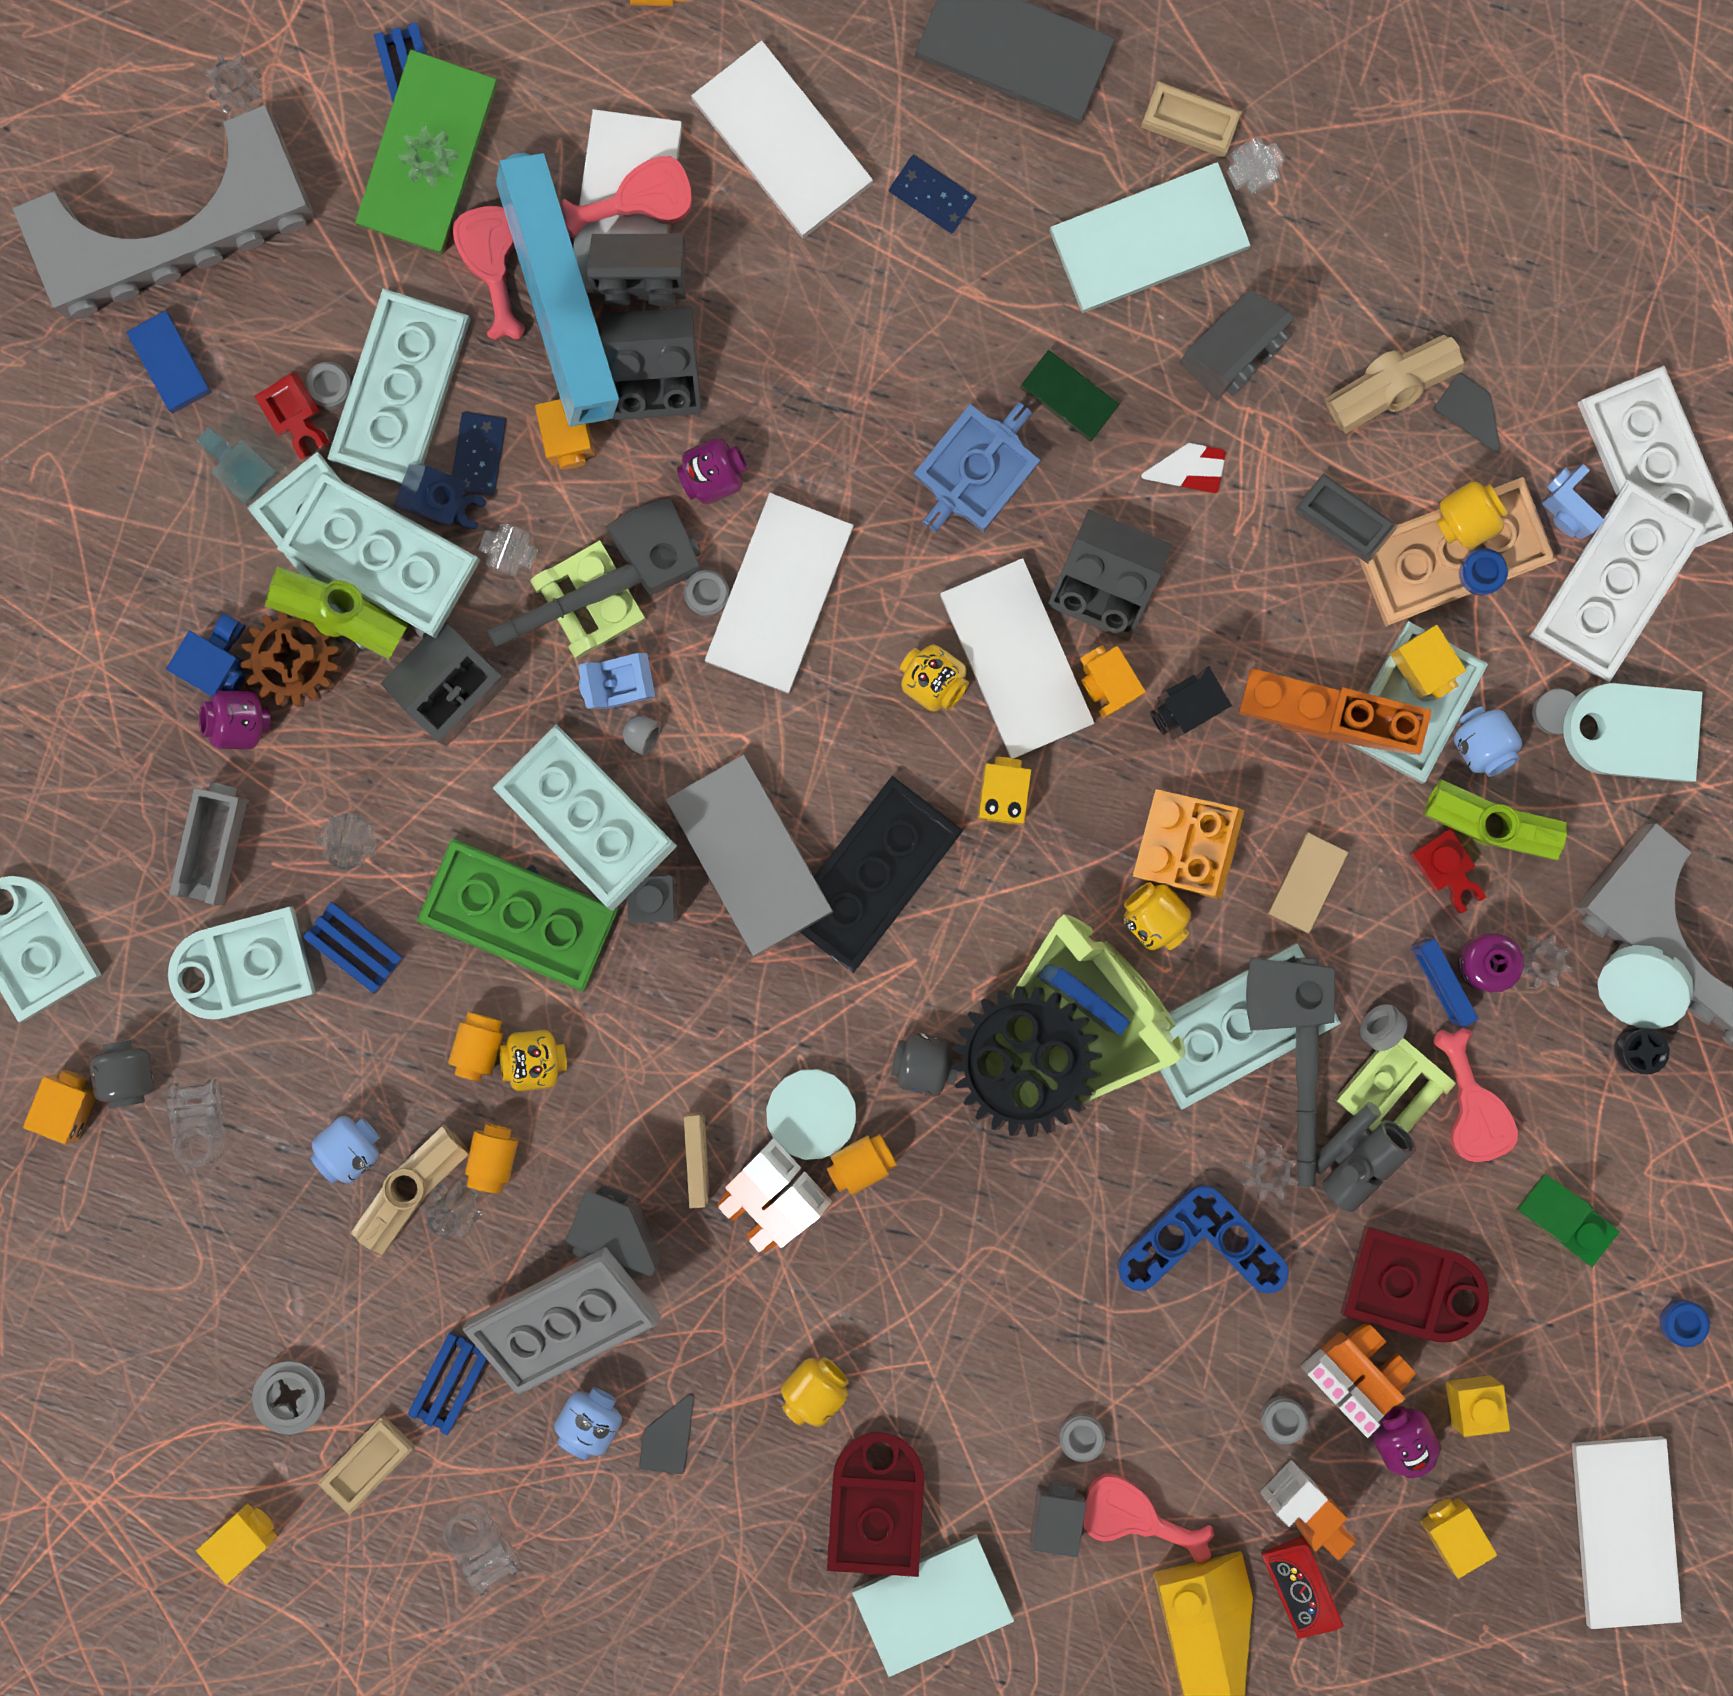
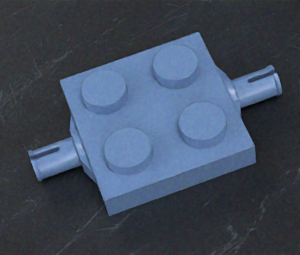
[913,402,1040,533]

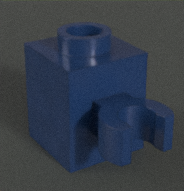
[393,464,486,529]

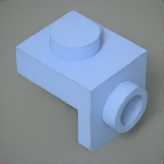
[1541,464,1605,540]
[578,653,656,709]

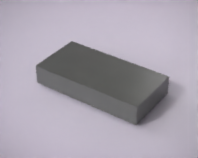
[1295,474,1396,564]

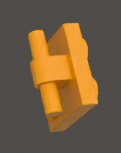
[1133,789,1244,899]

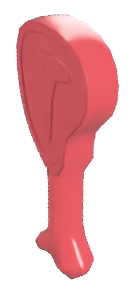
[560,156,693,238]
[453,206,526,340]
[1433,1028,1518,1162]
[1083,1473,1214,1564]

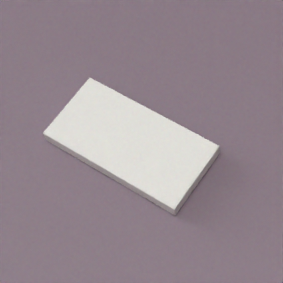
[691,40,873,239]
[573,109,683,300]
[1577,366,1733,548]
[1529,480,1708,683]
[704,493,854,694]
[940,558,1095,759]
[1572,1436,1682,1629]

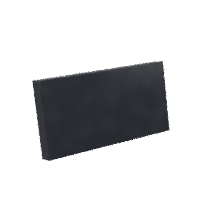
[800,776,964,974]

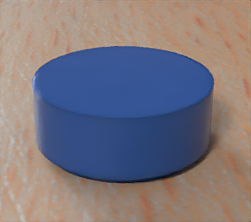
[1459,549,1508,596]
[1660,1299,1710,1347]

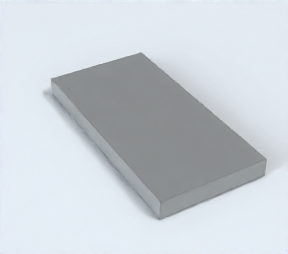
[666,755,834,957]
[462,1247,661,1396]

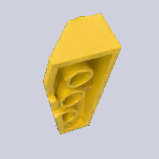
[1153,1551,1253,1696]

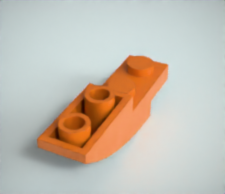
[1238,668,1432,755]

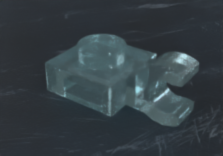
[196,427,278,505]

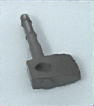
[487,498,701,647]
[1246,958,1335,1187]

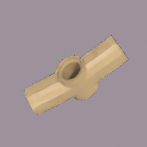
[1325,335,1464,434]
[351,1125,469,1255]

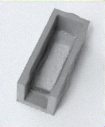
[169,782,249,905]

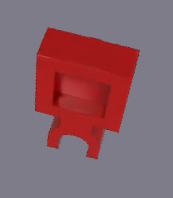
[254,372,330,460]
[1410,829,1487,914]

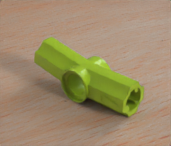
[264,567,408,660]
[1423,779,1567,861]

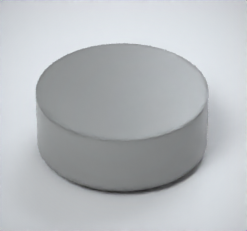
[305,362,352,410]
[684,570,730,617]
[1532,689,1576,735]
[1360,1004,1407,1051]
[1260,1396,1308,1444]
[1059,1413,1105,1462]

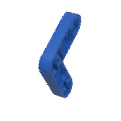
[1117,1184,1289,1294]

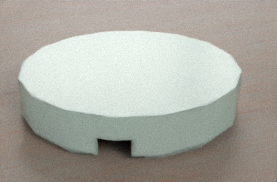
[1597,945,1694,1029]
[766,1069,856,1160]

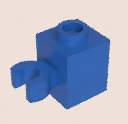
[166,613,246,697]

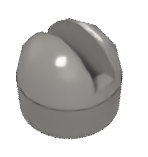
[622,716,661,756]

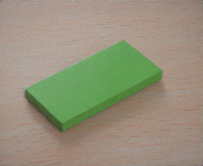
[355,49,499,255]
[416,838,620,992]

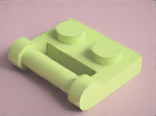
[530,540,646,659]
[1334,1038,1456,1133]

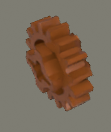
[241,611,343,708]

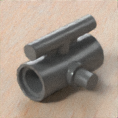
[1316,1102,1416,1212]

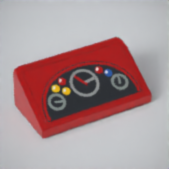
[1261,1535,1344,1639]

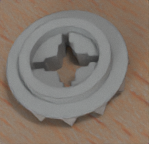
[252,1360,327,1435]

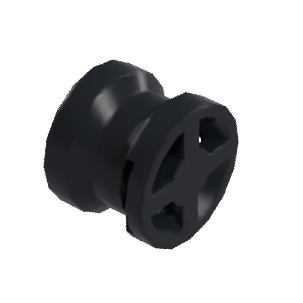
[1614,1028,1670,1075]

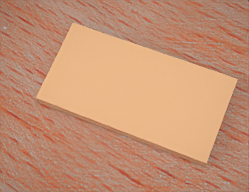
[1358,477,1557,627]

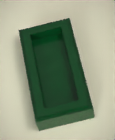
[1020,349,1120,442]

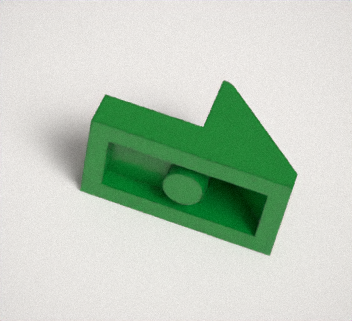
[1516,1174,1620,1267]

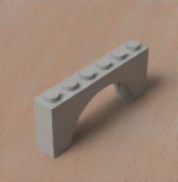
[12,105,315,319]
[1575,823,1733,1048]

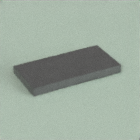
[915,0,1115,125]

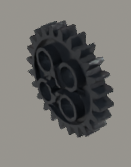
[951,986,1102,1137]

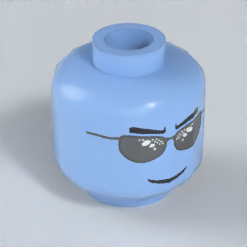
[1453,707,1523,777]
[310,1116,380,1184]
[554,1387,622,1460]

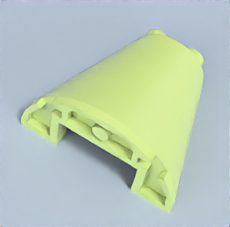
[986,914,1186,1110]

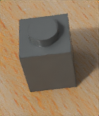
[627,875,678,923]
[1030,1481,1086,1557]

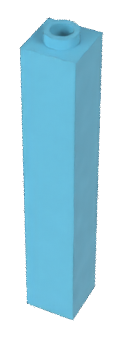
[496,153,619,427]

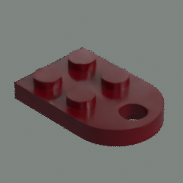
[1340,1225,1489,1343]
[827,1432,924,1577]

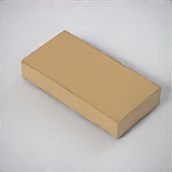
[1141,81,1242,158]
[1266,832,1349,934]
[684,1112,710,1208]
[317,1415,415,1515]

